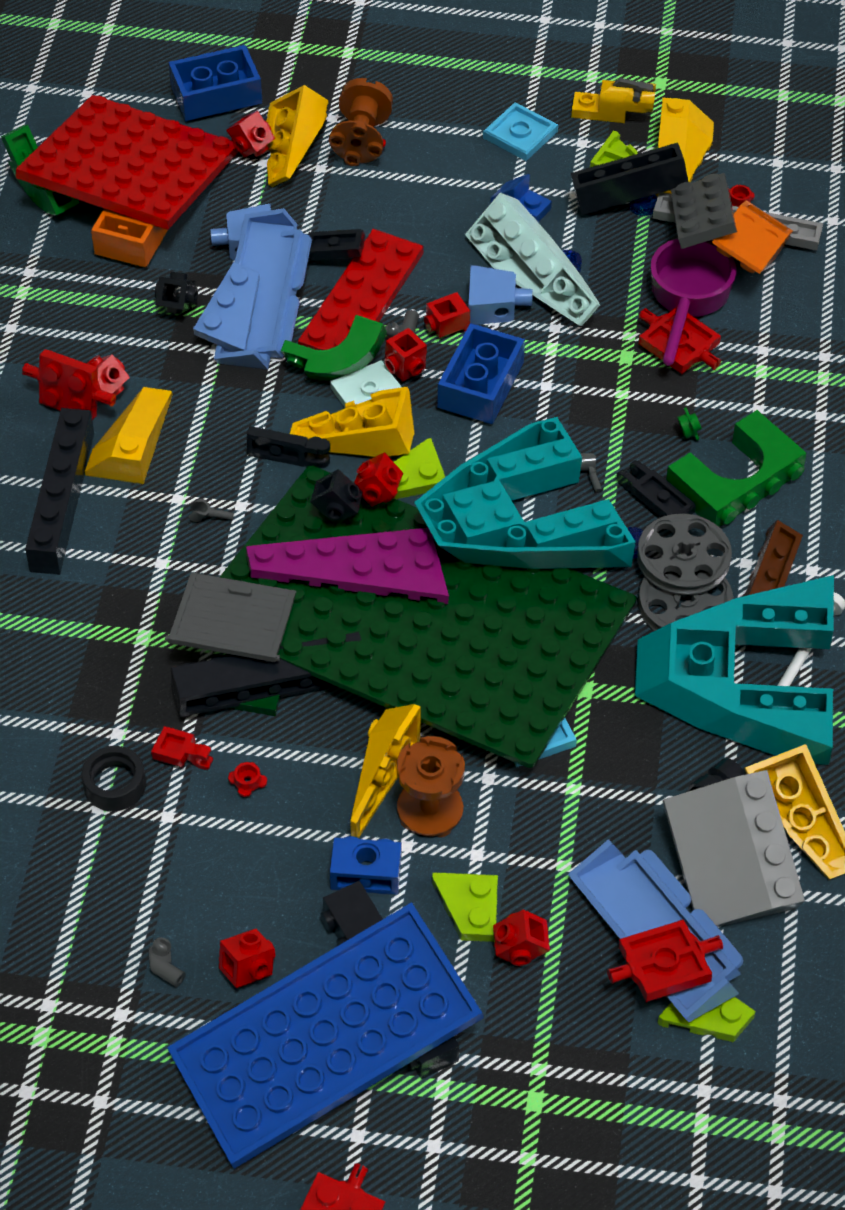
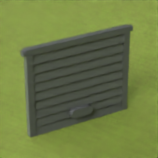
[165,572,296,662]

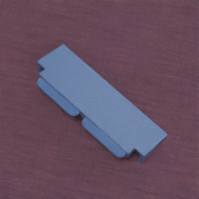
[214,208,312,369]
[568,839,743,1022]

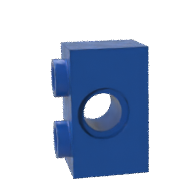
[330,836,402,895]

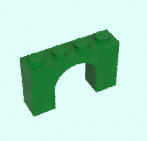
[666,410,807,527]

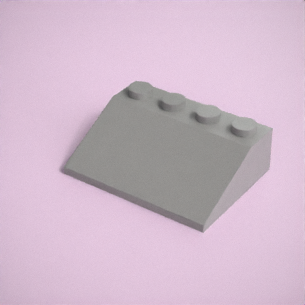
[663,770,805,927]

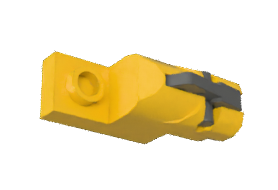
[571,78,656,123]

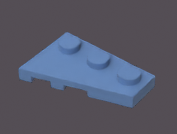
[193,262,260,352]

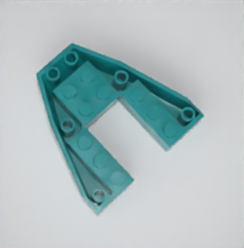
[414,417,636,569]
[635,575,834,765]

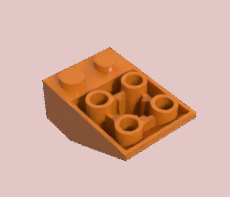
[712,200,793,274]
[91,209,168,268]

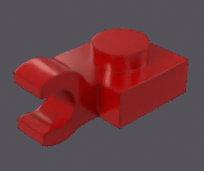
[151,726,214,770]

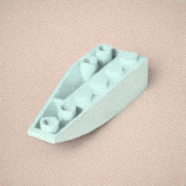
[465,193,600,326]

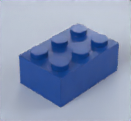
[168,45,262,121]
[437,323,525,424]

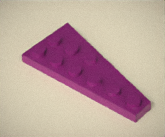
[246,528,449,604]

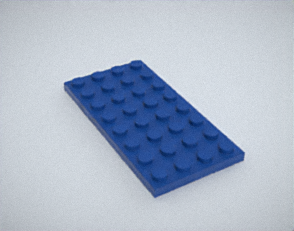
[167,902,484,1169]

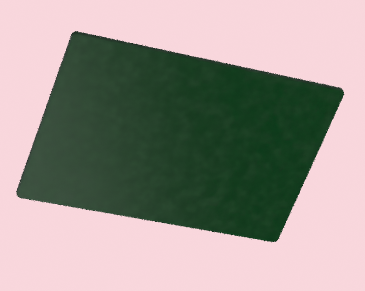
[220,466,636,768]

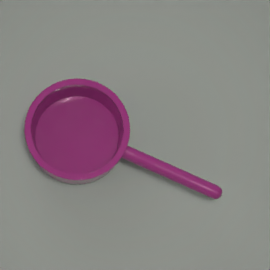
[651,238,736,366]

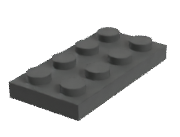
[671,173,737,249]

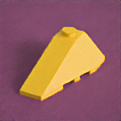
[266,85,328,187]
[653,98,714,197]
[85,387,173,484]
[290,387,414,457]
[350,704,421,838]
[744,744,845,880]

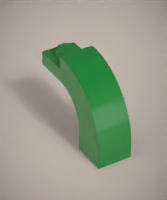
[1,125,79,215]
[281,315,387,381]

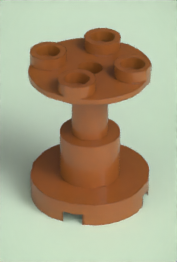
[329,78,393,166]
[397,736,465,837]

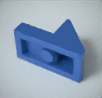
[490,174,552,222]

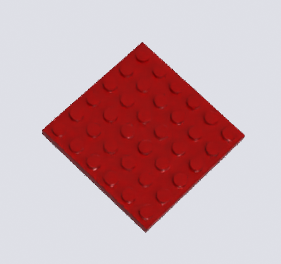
[16,95,238,230]

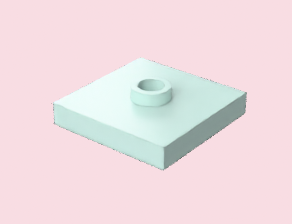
[330,360,401,408]

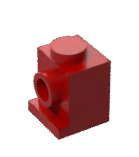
[424,292,470,338]

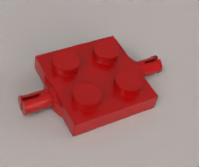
[638,306,721,374]
[22,349,116,420]
[607,919,723,1002]
[300,1163,386,1210]

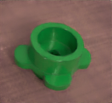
[677,407,702,441]

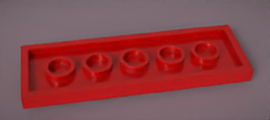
[298,229,424,350]

